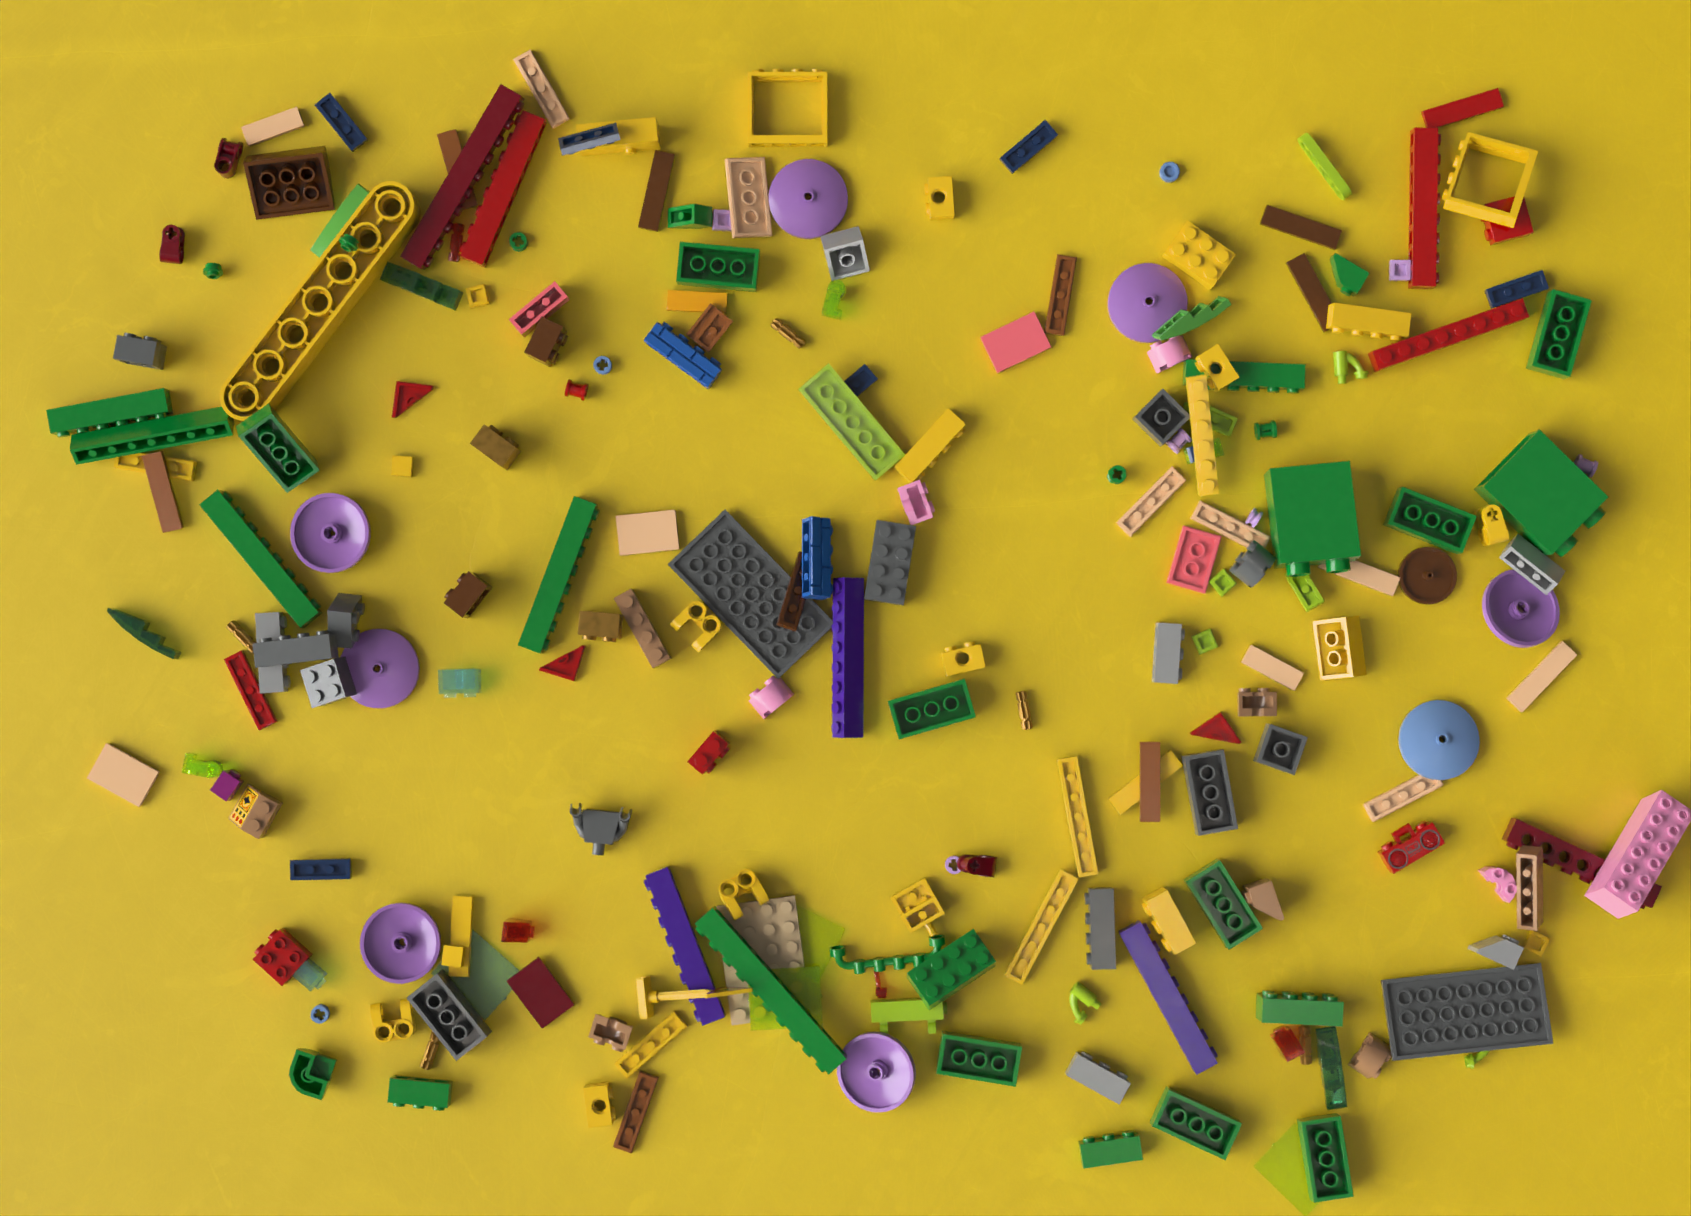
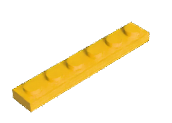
[1185,374,1219,496]
[1057,756,1098,878]
[1004,869,1078,985]

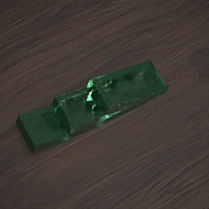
[380,261,463,311]
[107,608,181,659]
[1315,1026,1347,1110]

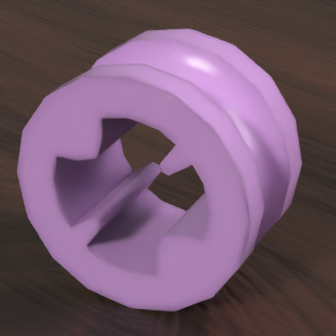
[1245,507,1263,528]
[945,856,961,874]

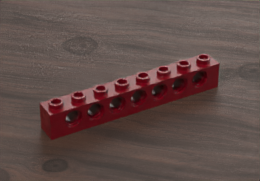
[1502,818,1662,909]

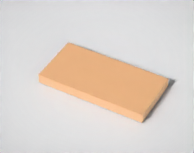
[725,157,772,238]

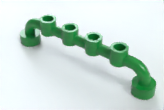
[829,935,945,974]

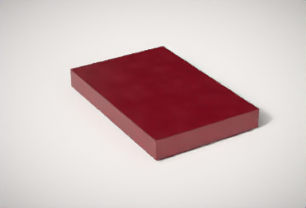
[506,956,574,1029]

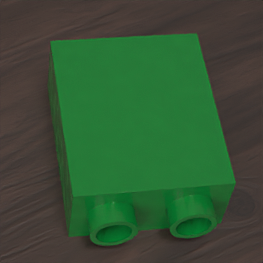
[1474,429,1608,557]
[1264,461,1361,577]

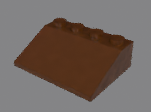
[243,146,335,220]

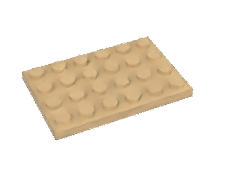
[716,895,811,1025]

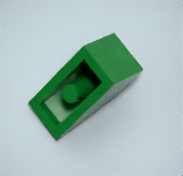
[668,204,712,229]
[1330,253,1369,296]

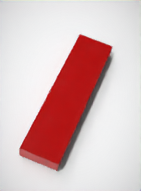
[1421,88,1504,128]
[224,650,278,730]

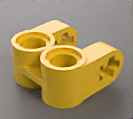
[1474,505,1509,546]
[670,601,722,652]
[719,869,770,921]
[370,998,416,1043]

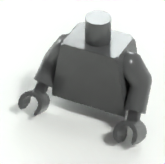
[570,803,632,855]

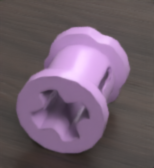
[1166,428,1192,454]
[1574,454,1598,478]

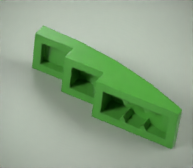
[310,184,369,257]
[1152,296,1232,341]

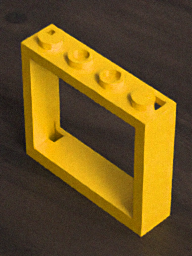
[748,69,828,147]
[1441,132,1538,228]

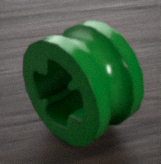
[509,232,528,252]

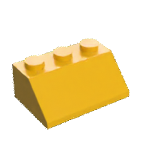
[1313,616,1367,680]

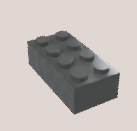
[864,520,916,606]
[1181,749,1238,836]
[407,969,492,1061]

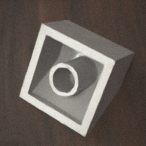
[820,226,870,281]
[1468,934,1524,970]

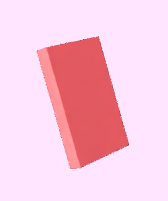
[980,312,1051,373]
[1166,525,1222,594]

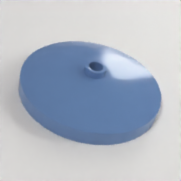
[1398,700,1480,780]

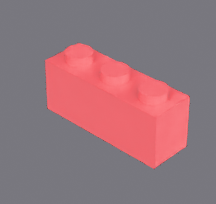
[509,281,570,338]

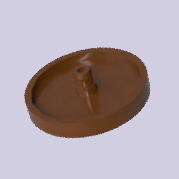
[1398,547,1457,605]

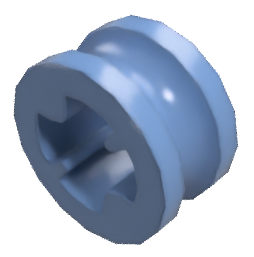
[593,356,612,375]
[310,1004,330,1024]

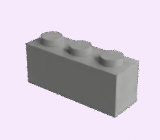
[1499,534,1565,595]
[1152,623,1185,684]
[1065,1051,1131,1104]

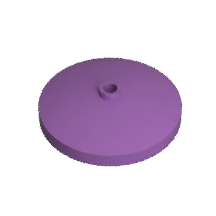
[769,159,848,239]
[1107,263,1188,343]
[290,493,371,573]
[1482,569,1560,648]
[341,629,420,708]
[360,903,441,984]
[837,1032,916,1112]

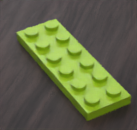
[798,363,905,481]

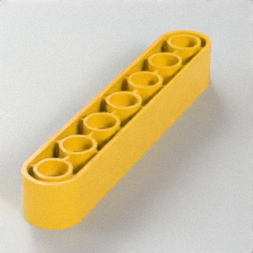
[220,181,421,422]

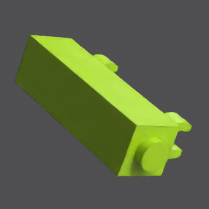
[871,998,947,1034]

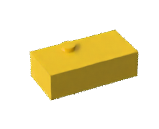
[576,117,661,156]

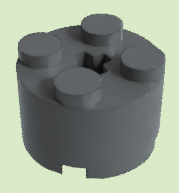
[1229,540,1276,588]

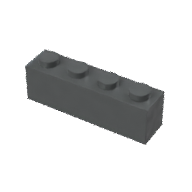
[253,630,339,668]
[1084,887,1116,970]

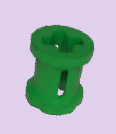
[1254,420,1277,440]
[1107,465,1127,484]

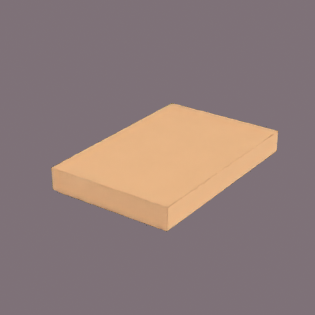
[616,510,679,556]
[87,743,160,807]

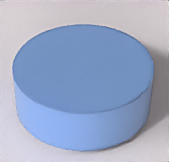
[1159,162,1180,183]

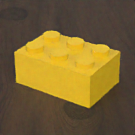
[1162,220,1236,290]
[1141,887,1196,955]

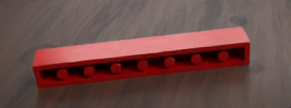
[459,110,547,268]
[1408,127,1441,289]
[1368,298,1529,372]

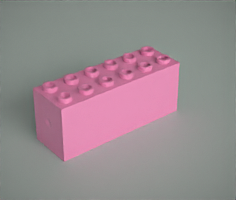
[1584,790,1691,919]

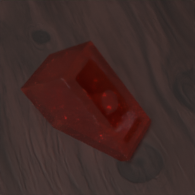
[501,918,535,943]
[1270,1025,1305,1062]

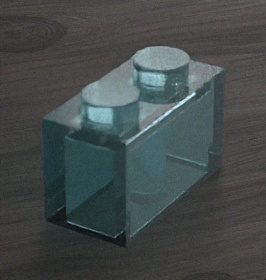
[438,669,481,698]

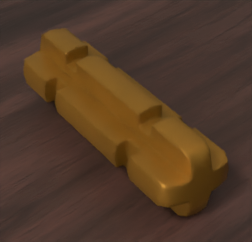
[771,318,805,349]
[226,620,256,654]
[1015,691,1033,730]
[1298,1025,1312,1065]
[420,1031,440,1070]

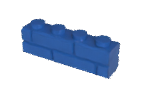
[644,322,722,389]
[802,516,833,600]

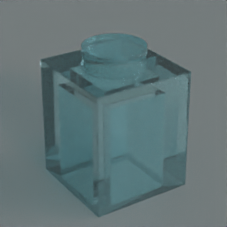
[293,958,327,991]

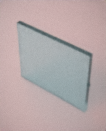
[431,929,519,1021]

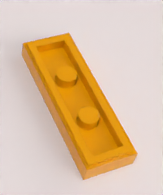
[667,290,728,314]

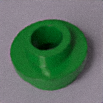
[339,234,359,252]
[203,263,223,279]

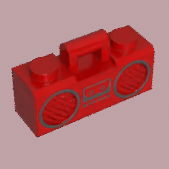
[1378,821,1445,874]

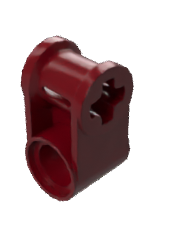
[214,138,243,179]
[159,224,185,264]
[957,854,997,877]

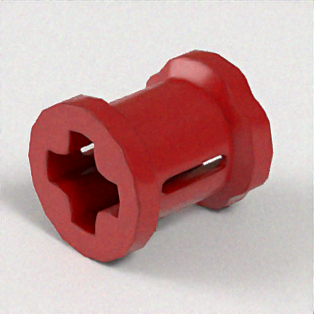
[565,379,588,401]

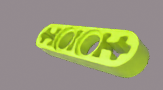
[1297,133,1352,200]

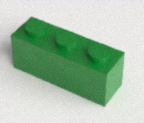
[387,1075,453,1111]
[1078,1130,1143,1169]

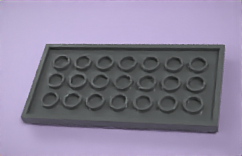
[668,510,833,679]
[1381,963,1554,1061]

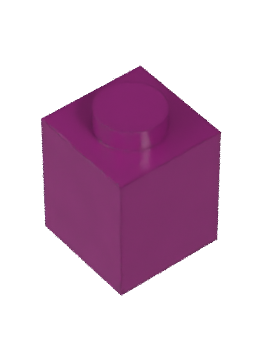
[210,769,244,801]

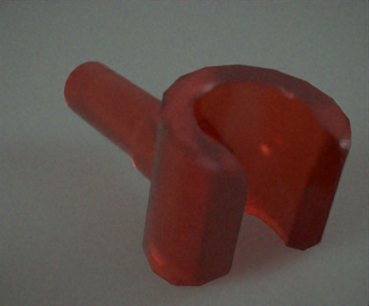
[874,971,887,998]

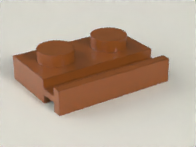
[686,303,733,353]

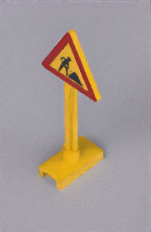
[636,976,753,1019]

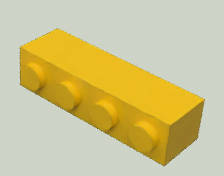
[1326,303,1411,342]
[894,408,966,483]

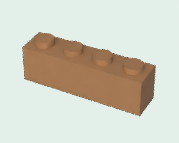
[614,589,672,668]
[1516,845,1543,931]

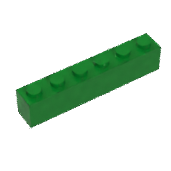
[1183,359,1306,394]
[46,388,173,438]

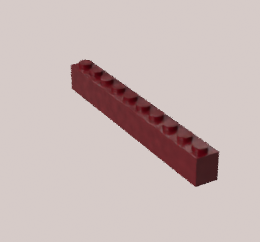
[400,84,524,270]

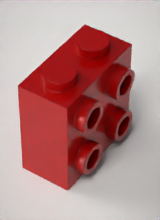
[1481,196,1534,246]
[687,730,730,775]
[252,928,313,986]

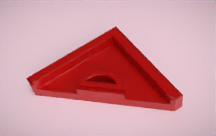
[392,381,434,418]
[539,645,586,681]
[1190,712,1242,744]

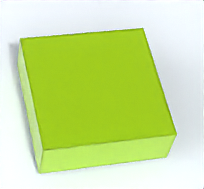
[1209,569,1237,597]
[1191,629,1218,655]

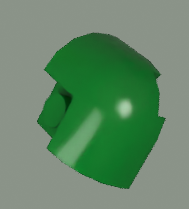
[289,1048,337,1100]

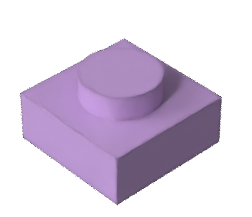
[712,209,731,231]
[1389,260,1411,281]

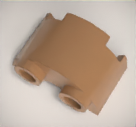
[1237,688,1277,717]
[588,1014,633,1052]
[1347,1032,1391,1079]

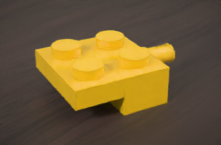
[890,877,945,937]

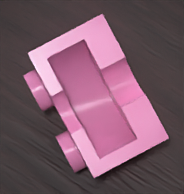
[1147,335,1192,373]
[897,480,935,525]
[749,675,794,719]
[1478,866,1517,903]

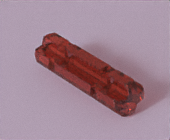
[448,223,465,262]

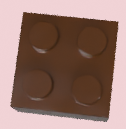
[524,316,568,367]
[444,571,493,619]

